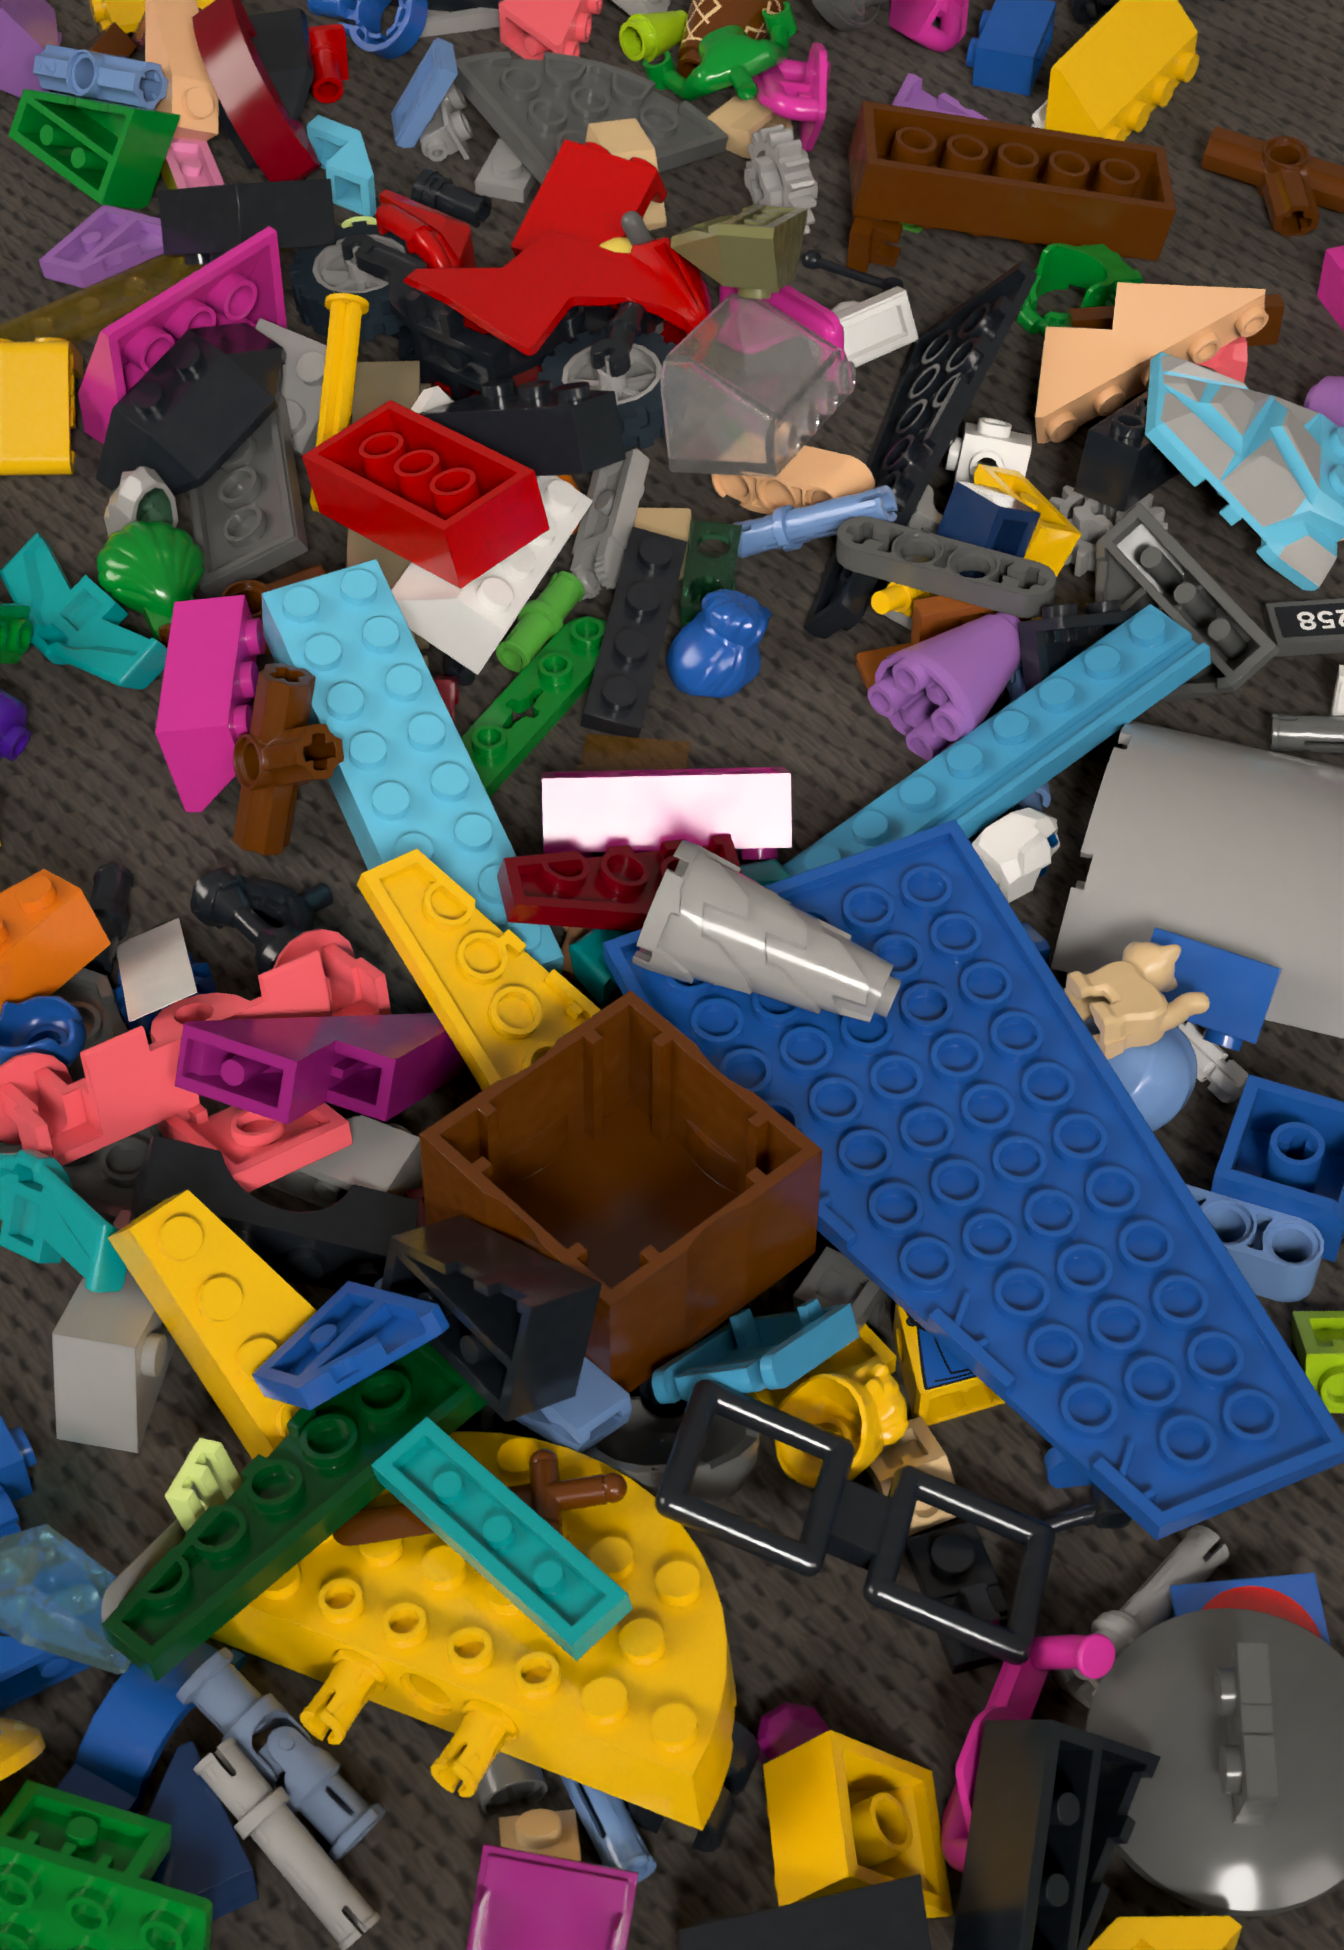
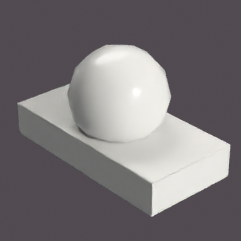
[806,286,918,374]

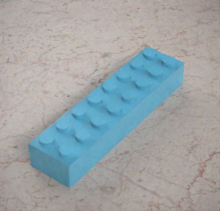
[262,559,564,1013]

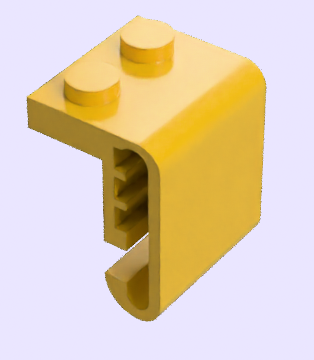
[0,337,83,476]

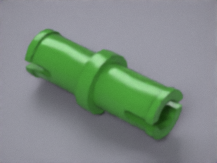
[496,571,585,673]

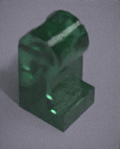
[680,520,742,625]

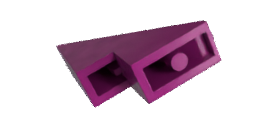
[175,1013,465,1125]

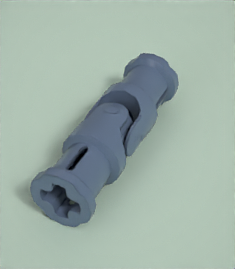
[176,1647,386,1862]

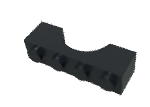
[129,1134,419,1291]

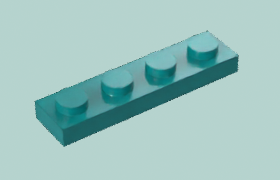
[371,1417,633,1661]

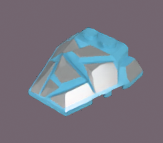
[1145,352,1344,591]

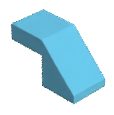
[306,115,377,217]

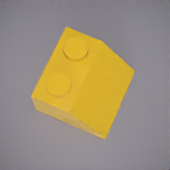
[763,1730,953,1918]

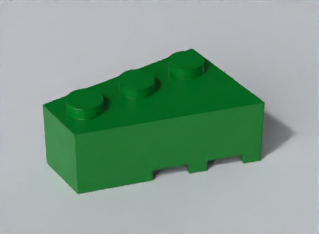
[8,89,181,209]

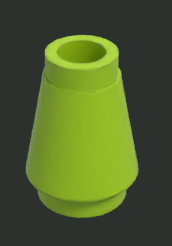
[619,10,688,62]

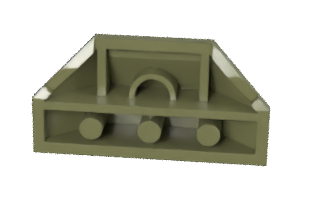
[671,204,808,299]

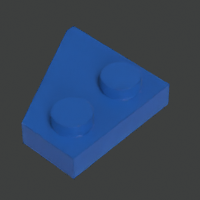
[252,1281,450,1410]

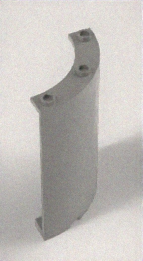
[1051,720,1344,1039]

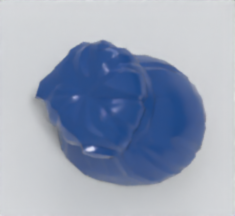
[666,589,771,698]

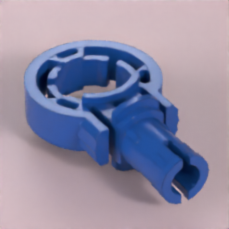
[307,0,428,59]

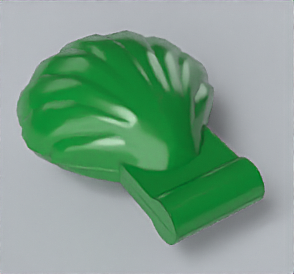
[97,520,205,642]

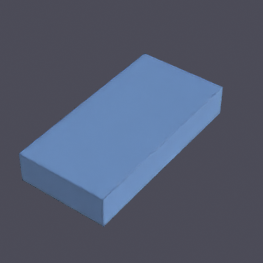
[391,37,458,148]

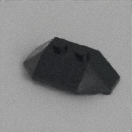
[219,8,314,169]
[96,322,286,496]

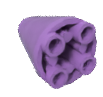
[868,612,1022,762]

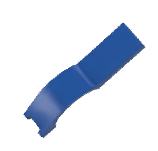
[56,1642,247,1814]

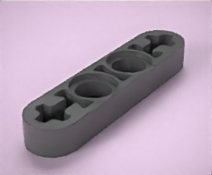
[836,516,1056,618]

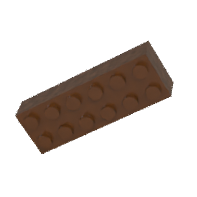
[848,100,1176,261]

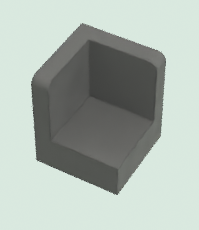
[792,1246,886,1332]

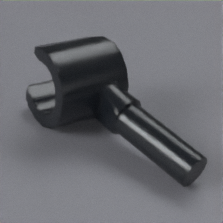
[1038,1483,1132,1533]

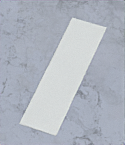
[116,918,197,1022]

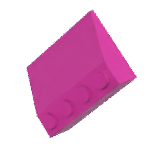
[78,226,287,445]

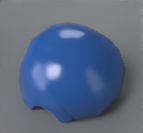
[0,996,87,1069]

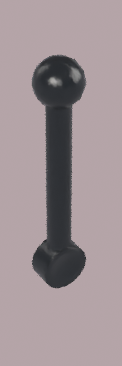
[801,250,903,292]

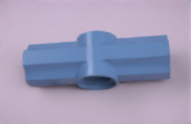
[33,44,168,109]

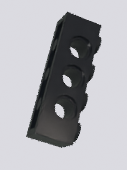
[1074,365,1218,512]

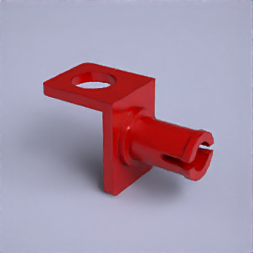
[308,24,349,103]

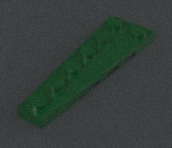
[101,1343,487,1682]

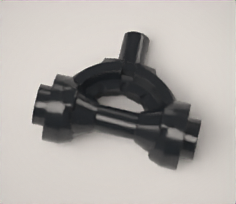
[190,866,333,975]

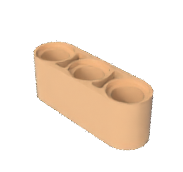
[711,435,875,515]

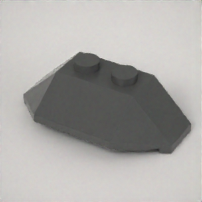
[1095,503,1281,702]

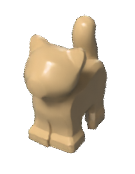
[1064,942,1210,1060]

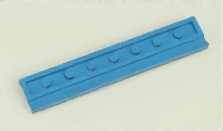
[783,604,1211,876]

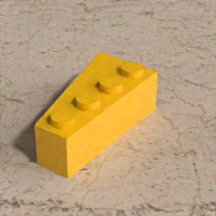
[108,1190,317,1459]

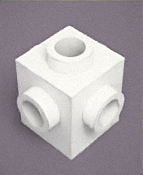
[945,418,1032,488]

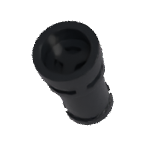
[411,168,492,228]

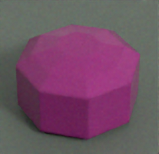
[757,1702,830,1765]

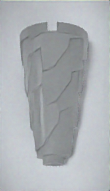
[632,840,902,1023]

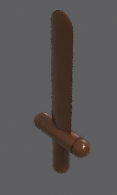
[333,1449,627,1546]

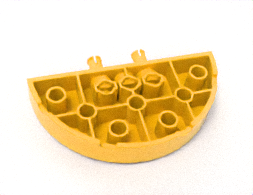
[211,1431,737,1831]

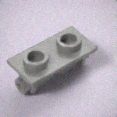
[420,82,473,162]

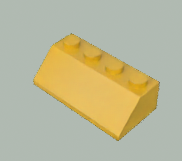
[1045,0,1199,141]

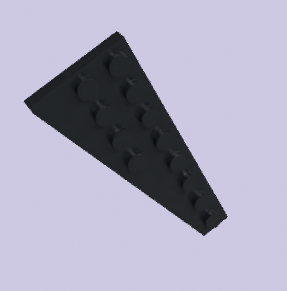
[804,260,1038,639]

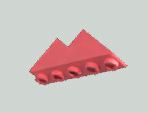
[499,0,603,60]

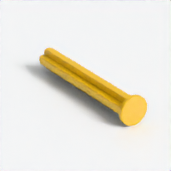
[310,293,369,513]

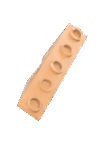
[1035,282,1269,444]

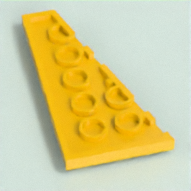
[357,849,601,1091]

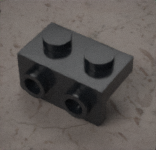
[1018,600,1142,693]

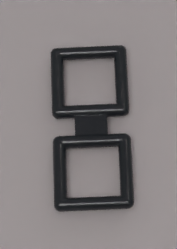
[655,1379,1056,1665]

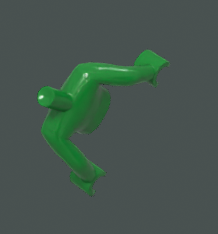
[643,1,797,101]

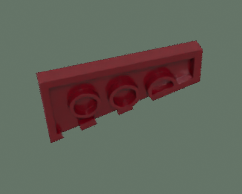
[497,834,743,932]

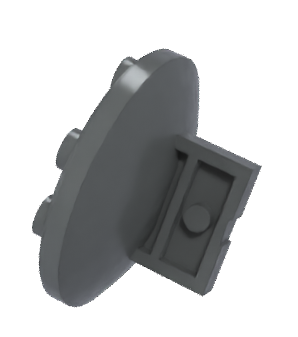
[1084,1608,1344,1917]

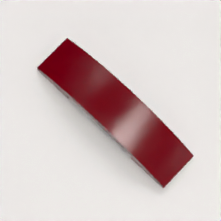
[192,0,322,182]

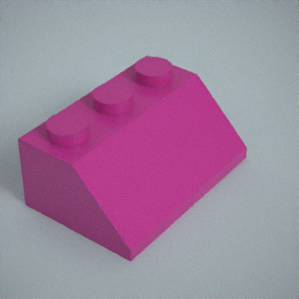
[155,595,266,812]

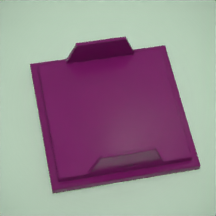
[466,1843,639,1950]

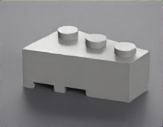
[52,1209,176,1453]

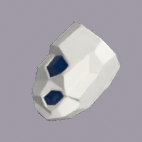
[972,807,1060,903]

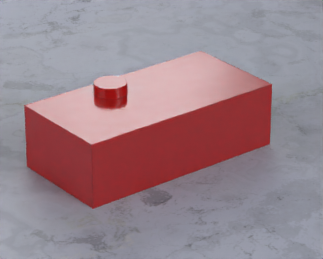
[302,400,550,589]

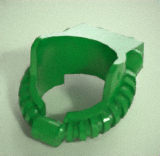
[1017,243,1143,336]

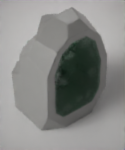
[104,466,178,537]

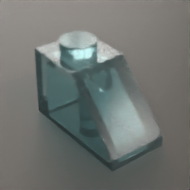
[0,1524,131,1674]

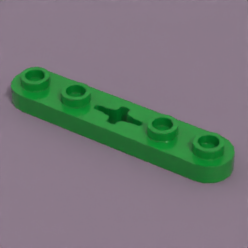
[461,617,607,798]

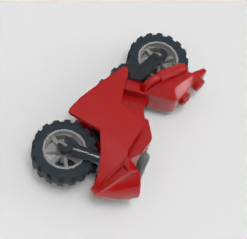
[289,189,712,453]

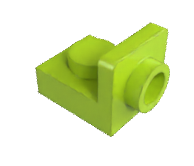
[1291,1311,1344,1413]

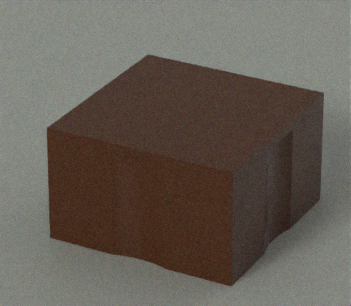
[419,990,823,1393]

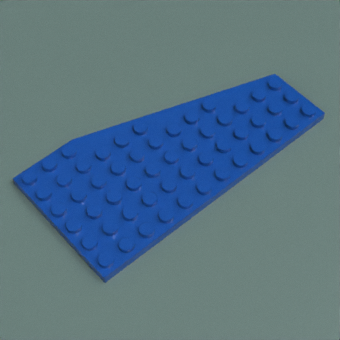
[603,819,1344,1540]

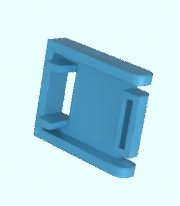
[651,1298,860,1404]

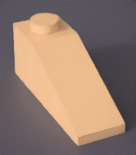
[145,0,219,141]

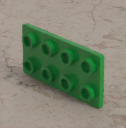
[0,1780,213,1950]

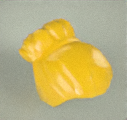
[774,1361,909,1488]

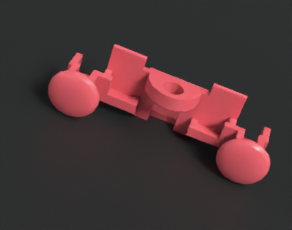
[0,928,392,1193]

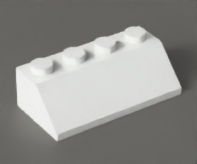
[391,475,593,675]

